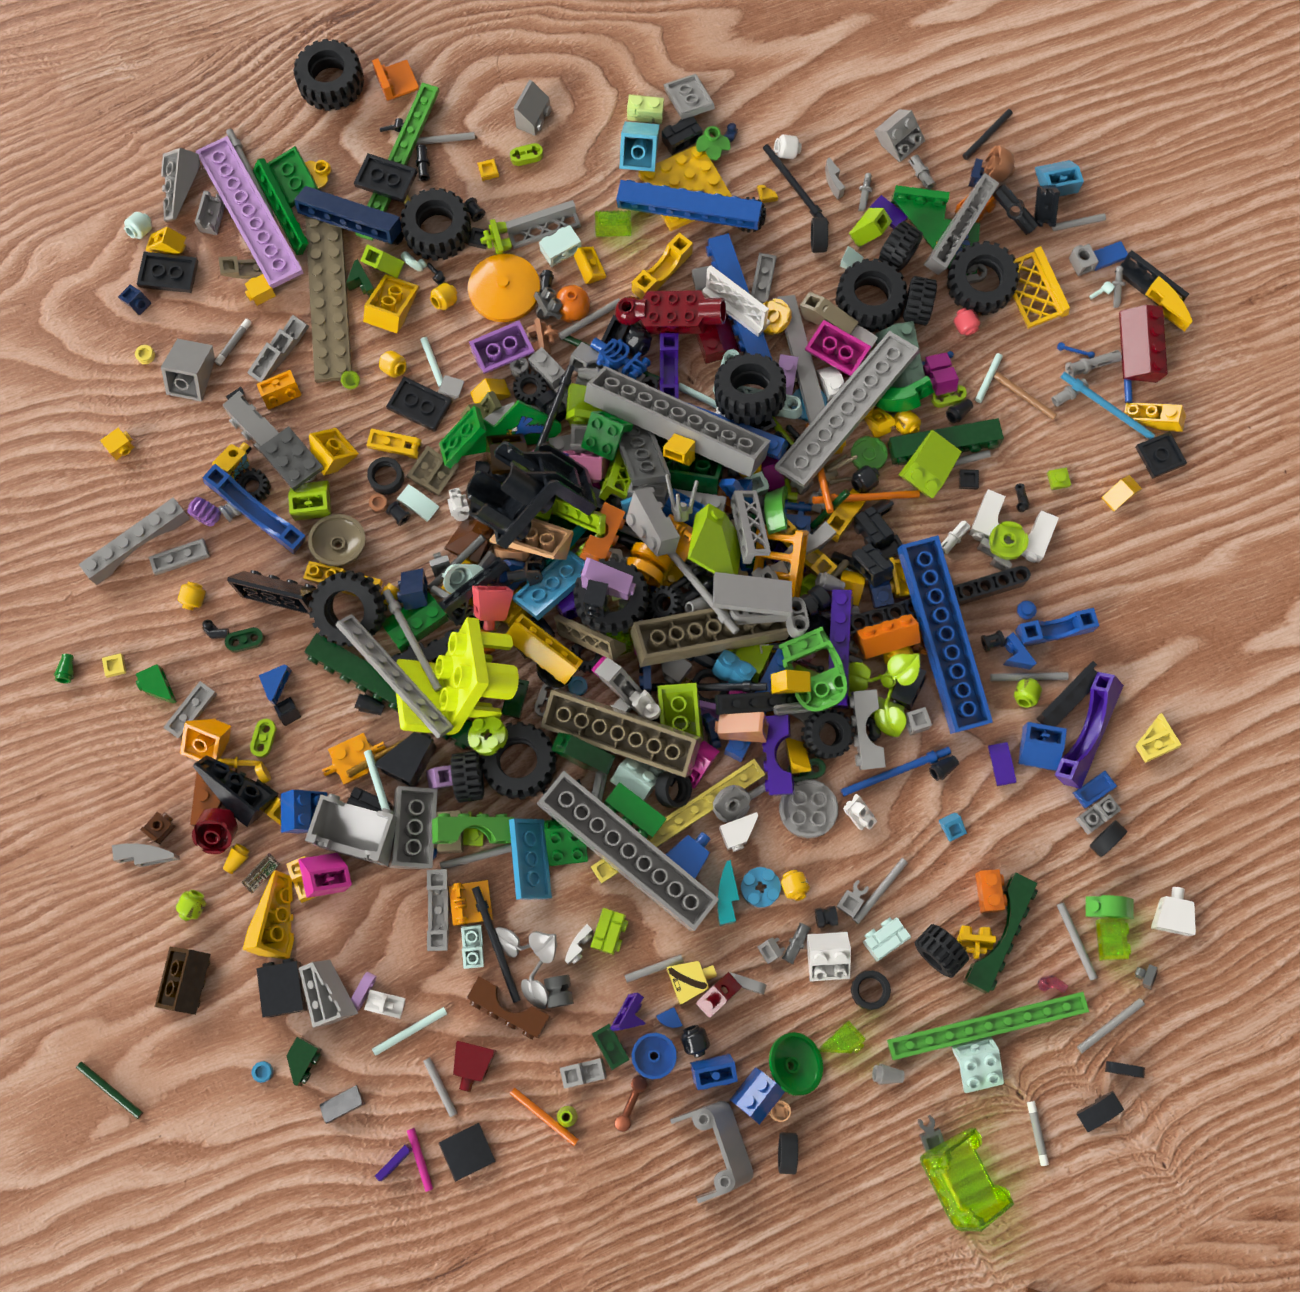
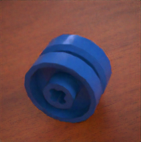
[631,1033,677,1079]

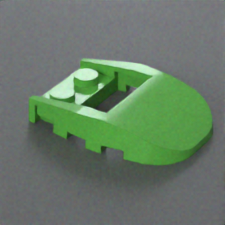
[779,627,848,711]

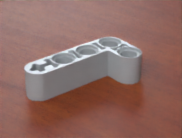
[729,597,809,638]

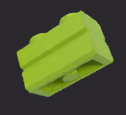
[591,908,629,955]

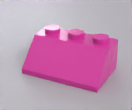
[805,320,871,376]

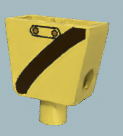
[667,961,717,1005]

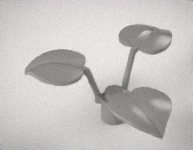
[495,927,557,1009]

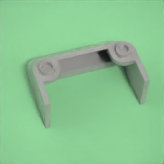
[670,1101,753,1203]

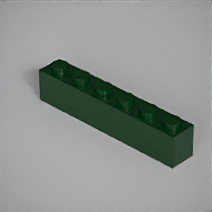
[887,418,1004,466]

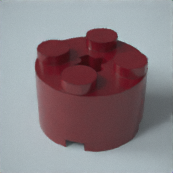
[192,808,238,854]

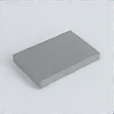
[664,74,715,119]

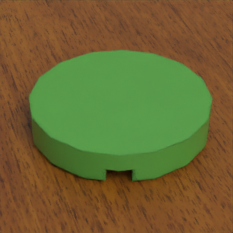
[851,436,888,470]

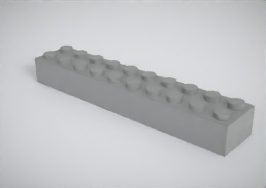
[584,366,771,477]
[536,771,719,931]

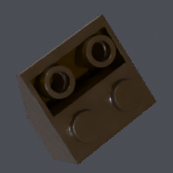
[486,433,527,475]

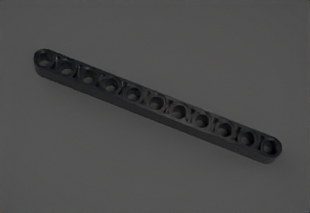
[850,566,1031,638]

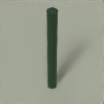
[76,1061,143,1119]

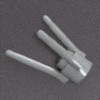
[665,474,699,522]

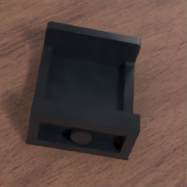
[256,958,307,1018]

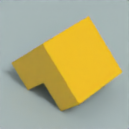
[663,433,696,466]
[840,570,865,606]

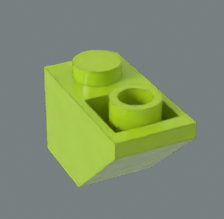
[849,208,892,247]
[360,244,405,278]

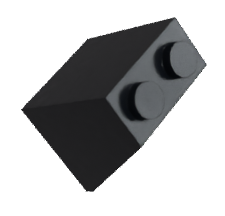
[375,732,437,787]

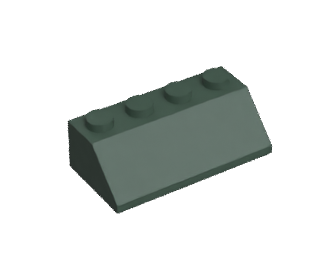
[875,321,925,388]

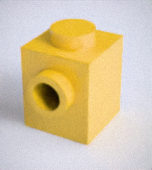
[244,274,276,306]
[100,427,135,461]

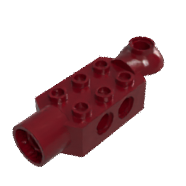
[615,290,726,334]

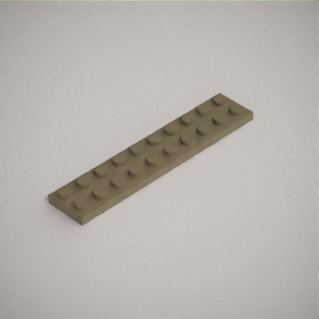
[305,216,352,383]

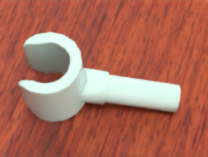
[1089,281,1115,299]

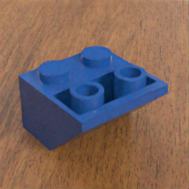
[1018,722,1067,771]
[281,790,327,834]

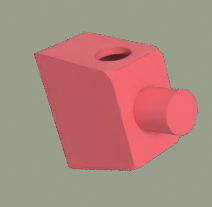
[472,586,514,631]

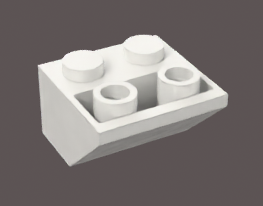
[807,932,851,981]

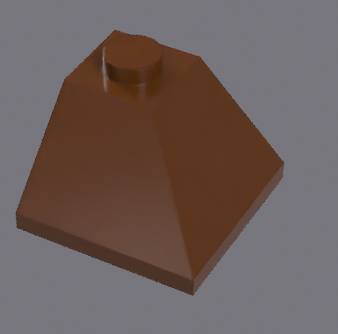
[444,519,494,565]

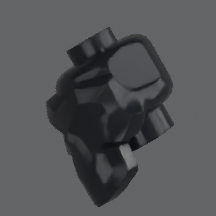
[624,322,652,357]

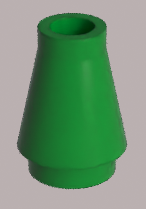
[54,654,74,684]

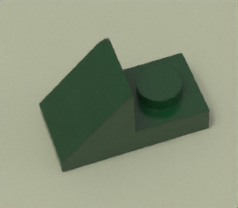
[346,259,374,297]

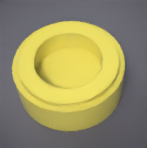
[135,345,155,364]

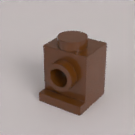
[140,812,176,844]

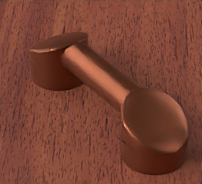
[615,1076,647,1132]

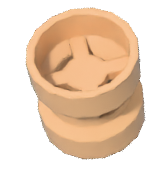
[769,1100,791,1122]

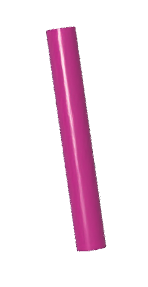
[407,1128,433,1192]

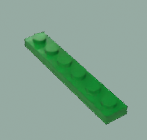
[253,158,309,255]

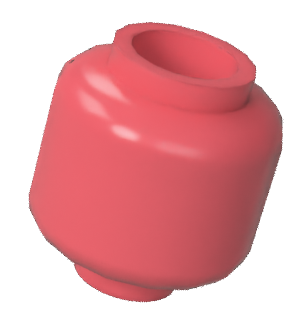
[953,308,981,336]

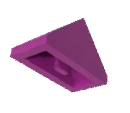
[761,456,785,492]

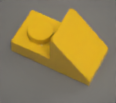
[864,407,896,438]

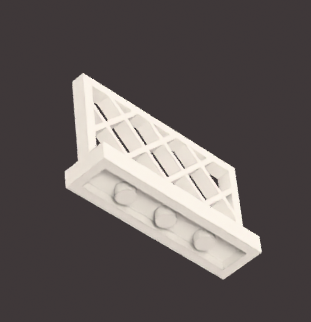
[702,265,770,337]

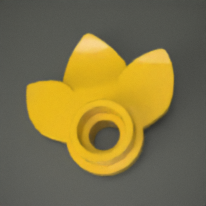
[305,160,331,189]

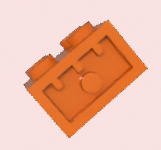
[372,58,419,101]

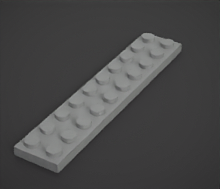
[775,331,920,488]

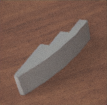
[247,315,309,382]

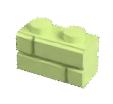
[627,94,664,124]

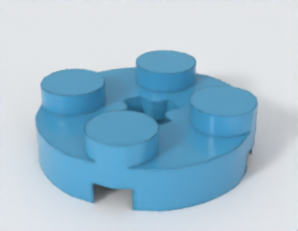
[741,867,781,908]

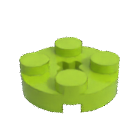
[989,521,1029,560]
[468,716,508,756]

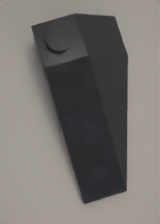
[193,755,278,827]

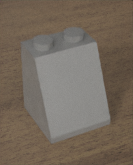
[161,338,215,402]

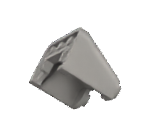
[305,793,397,867]

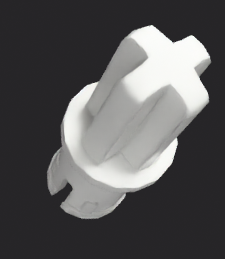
[941,521,970,554]

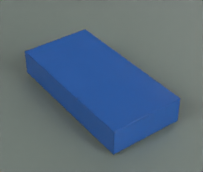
[1093,241,1128,271]
[1073,771,1117,809]

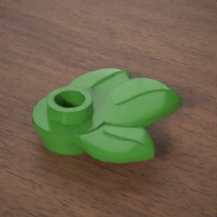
[696,126,731,161]

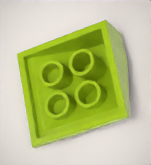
[688,503,741,575]

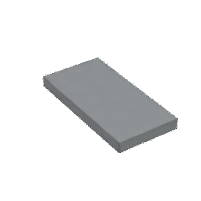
[713,572,792,617]

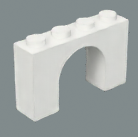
[969,489,1059,563]

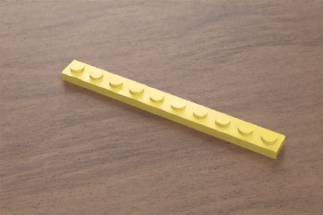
[591,759,765,884]

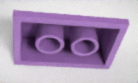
[469,320,534,374]

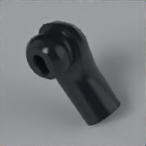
[202,619,229,639]

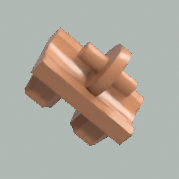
[527,318,559,355]

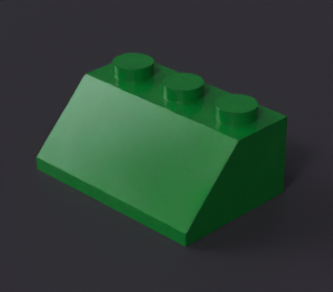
[381,592,449,653]

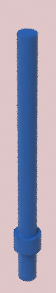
[841,747,951,797]

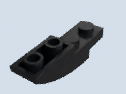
[391,629,459,663]

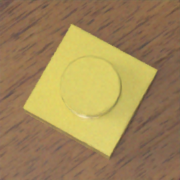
[102,653,126,678]

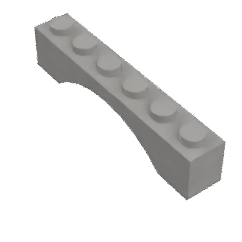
[79,497,190,585]

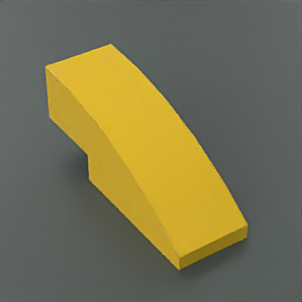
[1145,276,1192,332]

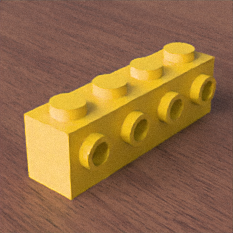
[506,614,583,685]

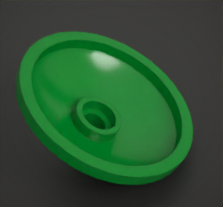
[769,1032,823,1096]

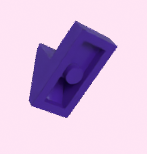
[610,993,646,1031]

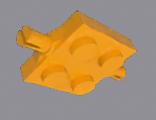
[322,733,386,785]

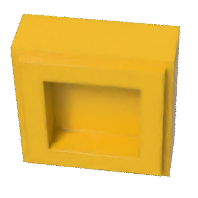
[477,159,499,181]

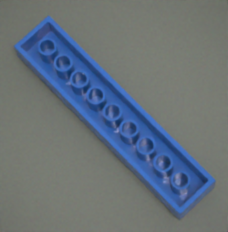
[897,535,993,734]

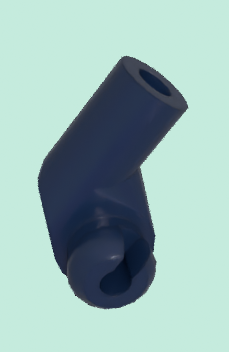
[723,123,738,142]

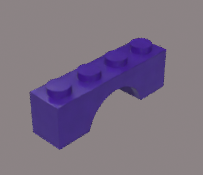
[660,333,679,399]
[762,714,795,796]

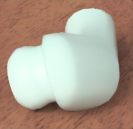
[401,251,427,271]

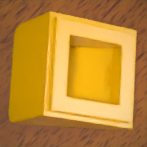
[265,797,281,825]

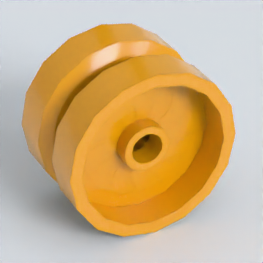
[626,542,672,587]

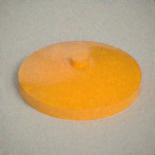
[468,254,540,322]

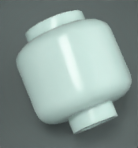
[124,212,152,239]

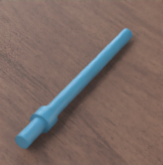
[1060,371,1155,440]

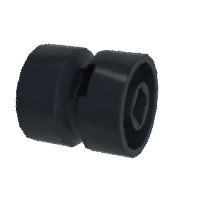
[535,390,567,422]
[799,585,832,620]

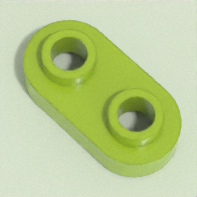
[250,719,277,758]

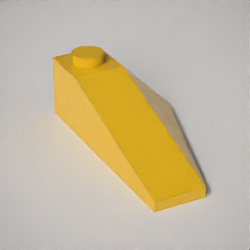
[242,870,294,959]

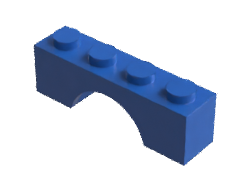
[1015,608,1099,647]

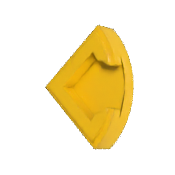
[757,185,778,203]

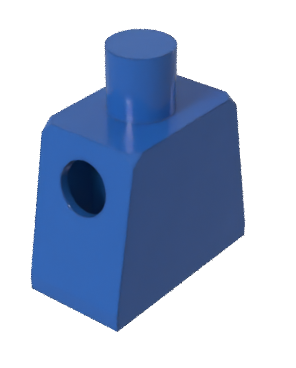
[666,832,711,879]

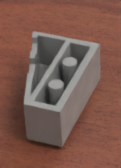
[223,391,279,453]
[625,487,680,556]
[299,960,359,1028]

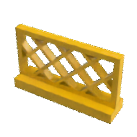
[1013,246,1070,329]

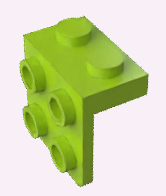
[566,383,602,424]

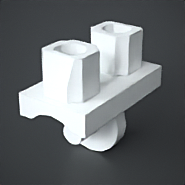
[447,488,469,521]
[629,690,661,720]
[843,794,877,830]
[364,990,406,1019]

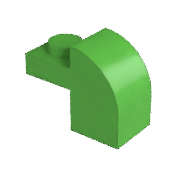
[1086,895,1134,919]

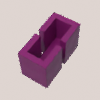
[923,352,959,396]

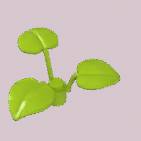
[849,653,920,737]

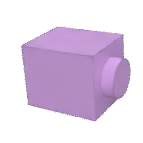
[426,765,453,789]

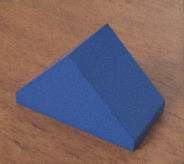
[259,665,292,705]

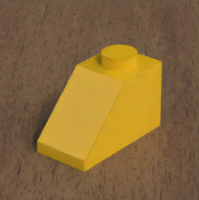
[146,227,186,255]

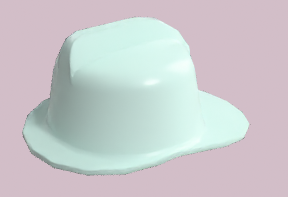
[442,564,483,594]

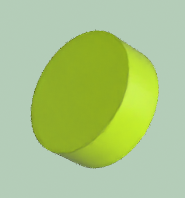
[341,370,360,389]

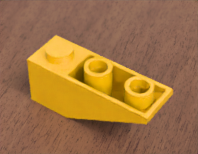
[1124,403,1186,432]
[827,488,866,543]

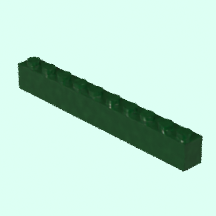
[304,633,473,750]

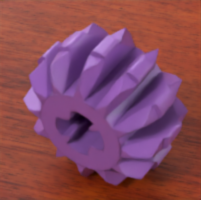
[187,497,222,526]

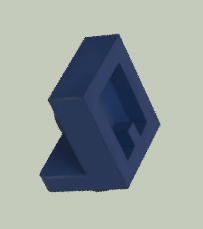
[968,158,984,187]
[118,284,151,315]

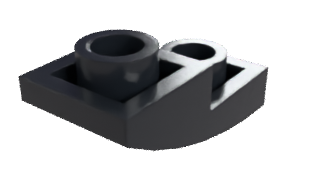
[1077,1091,1124,1132]

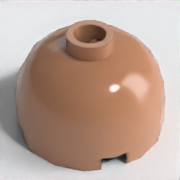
[983,145,1015,183]

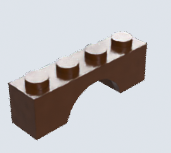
[467,976,551,1040]

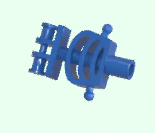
[590,338,651,380]

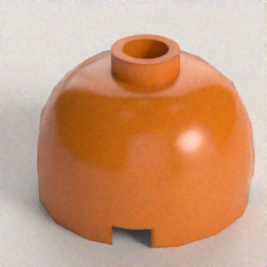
[555,285,590,323]

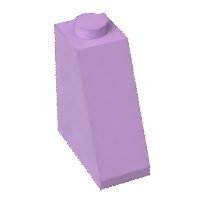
[581,558,636,600]

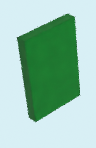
[267,146,319,208]

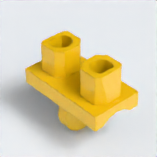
[957,925,996,959]

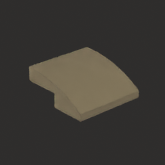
[406,446,459,496]

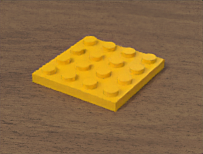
[638,145,732,232]

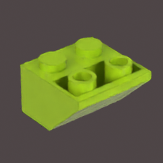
[288,480,332,521]

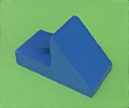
[719,478,753,509]
[1003,632,1037,670]

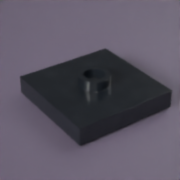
[1135,431,1187,479]

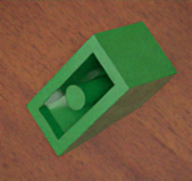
[136,664,177,704]

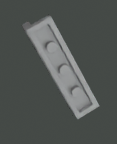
[506,200,581,249]
[730,491,771,564]

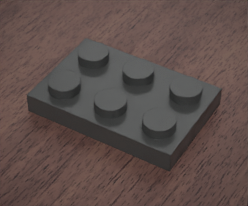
[259,426,324,491]

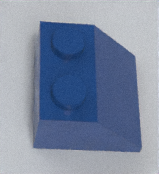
[730,1067,785,1125]

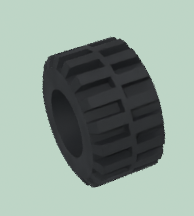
[879,221,923,272]
[903,276,937,326]
[801,709,855,759]
[451,751,484,803]
[914,924,969,978]

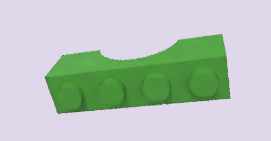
[432,813,514,844]

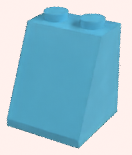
[619,121,660,172]

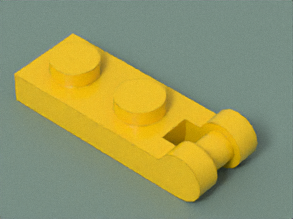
[366,429,422,459]

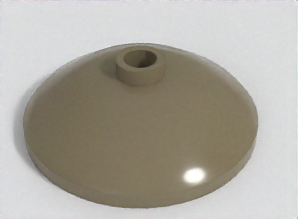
[308,514,366,567]

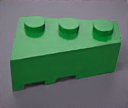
[604,782,667,840]

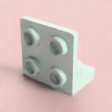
[952,1036,1004,1093]

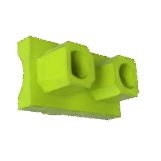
[480,219,512,255]

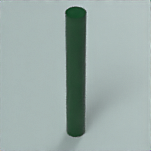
[810,489,850,529]

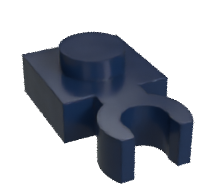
[702,713,721,749]

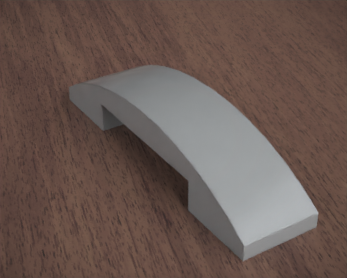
[427,869,449,951]

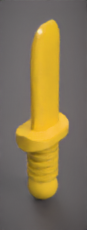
[218,757,263,768]

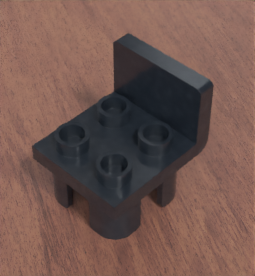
[466,441,598,549]

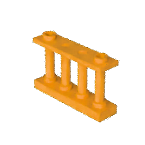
[753,524,809,609]

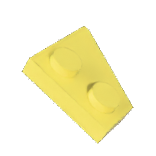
[1135,713,1181,763]

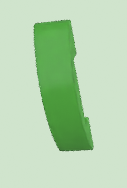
[764,486,788,535]

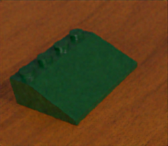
[654,434,724,495]

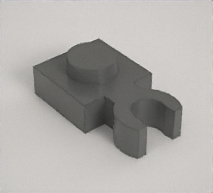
[918,1115,947,1156]

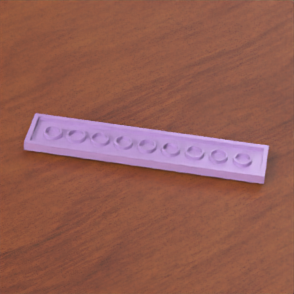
[196,136,303,289]

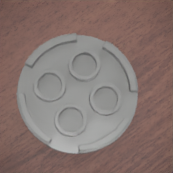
[779,779,838,839]

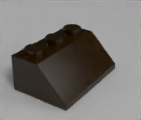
[155,947,211,1015]

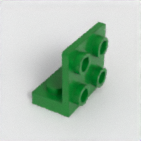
[581,411,633,461]
[544,820,588,866]

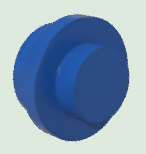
[1017,601,1037,620]

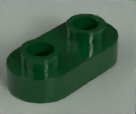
[225,627,264,653]
[786,758,826,782]

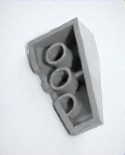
[161,148,200,222]

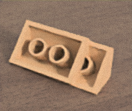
[490,518,574,560]

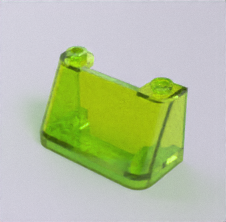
[920,1128,1014,1232]

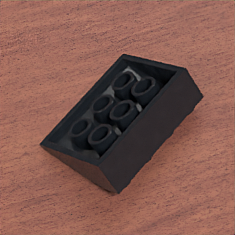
[227,570,316,614]

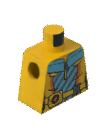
[212,442,252,481]

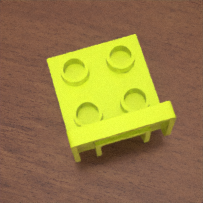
[396,617,519,735]

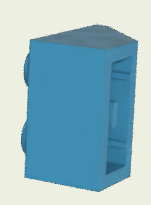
[1035,160,1084,197]

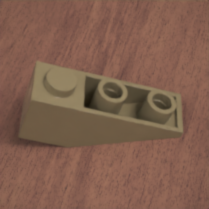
[800,292,859,335]

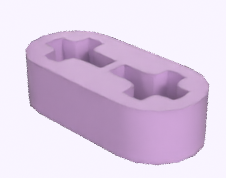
[351,972,377,1011]

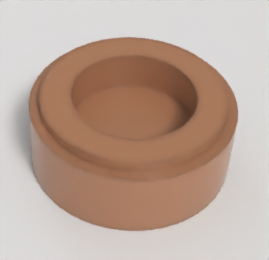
[369,493,389,513]

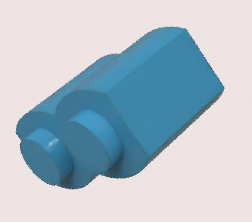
[712,650,756,692]

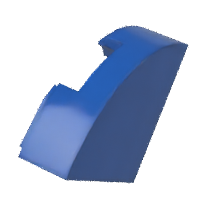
[656,1007,683,1028]

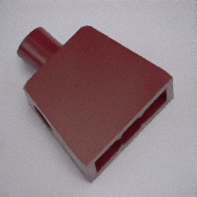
[696,972,742,1018]
[453,1041,496,1092]

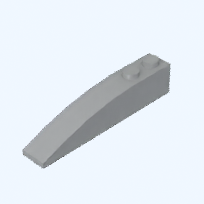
[924,173,999,275]

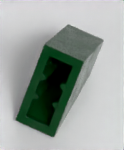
[551,732,615,775]

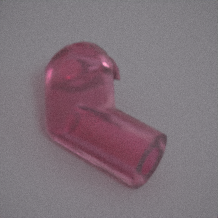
[1038,975,1069,994]

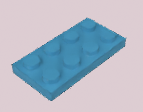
[512,550,585,620]
[509,818,552,900]

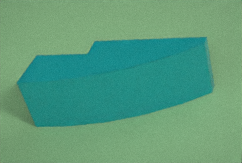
[717,860,739,926]

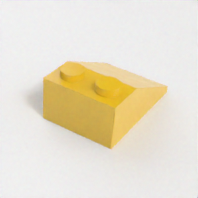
[363,274,419,333]

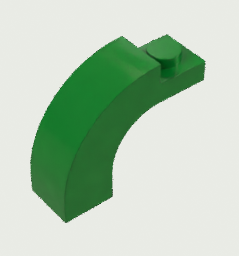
[875,376,934,412]

